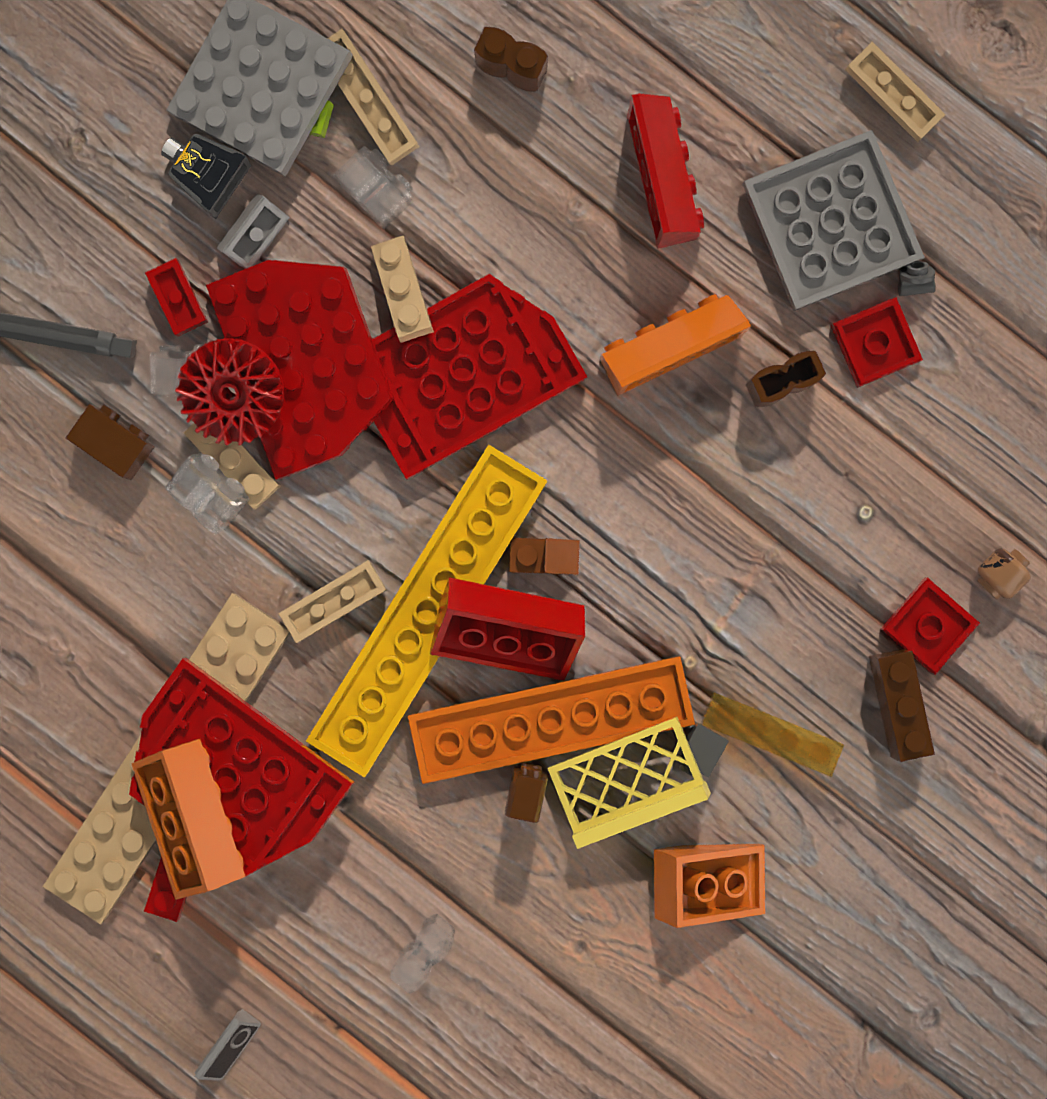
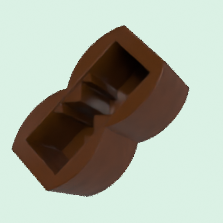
[474,27,548,92]
[746,351,826,407]
[505,762,548,823]

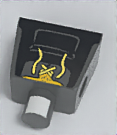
[161,134,252,219]

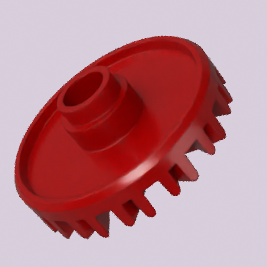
[175,338,285,445]

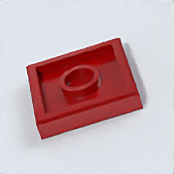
[831,297,923,388]
[880,577,980,675]

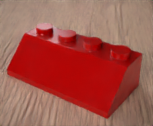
[627,93,704,249]
[430,577,585,681]

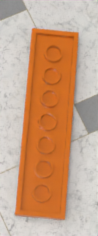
[408,656,695,784]

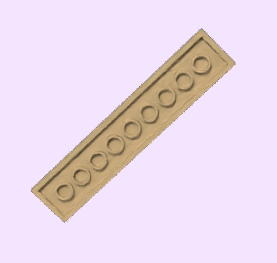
[42,593,290,924]

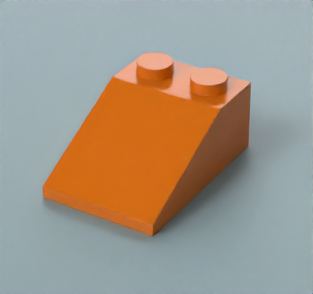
[654,844,765,928]

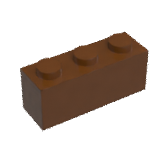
[869,649,935,762]

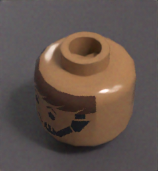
[977,548,1031,600]

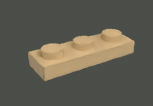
[845,42,946,142]
[371,236,434,343]
[183,423,281,510]
[278,560,387,643]

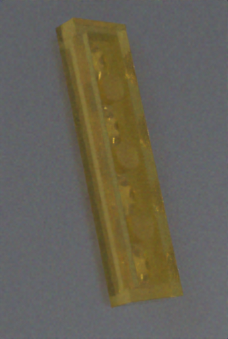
[700,692,844,777]

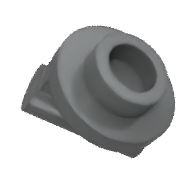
[898,261,936,296]

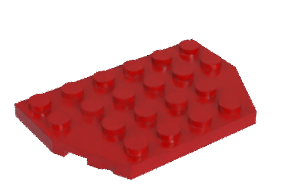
[206,260,394,480]
[372,274,588,480]
[129,658,355,879]

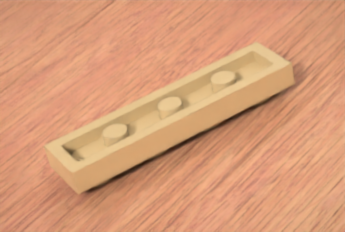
[327,28,420,166]

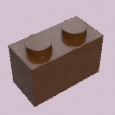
[66,404,155,480]

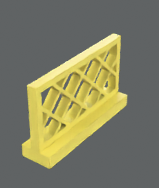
[547,717,711,849]

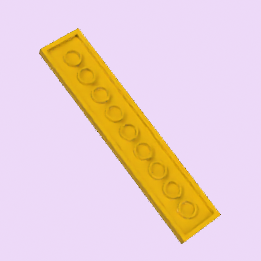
[306,444,548,778]

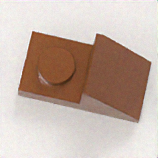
[509,538,580,575]

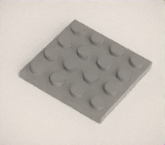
[166,0,353,177]
[742,130,925,311]

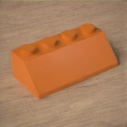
[600,294,751,396]
[131,739,245,899]

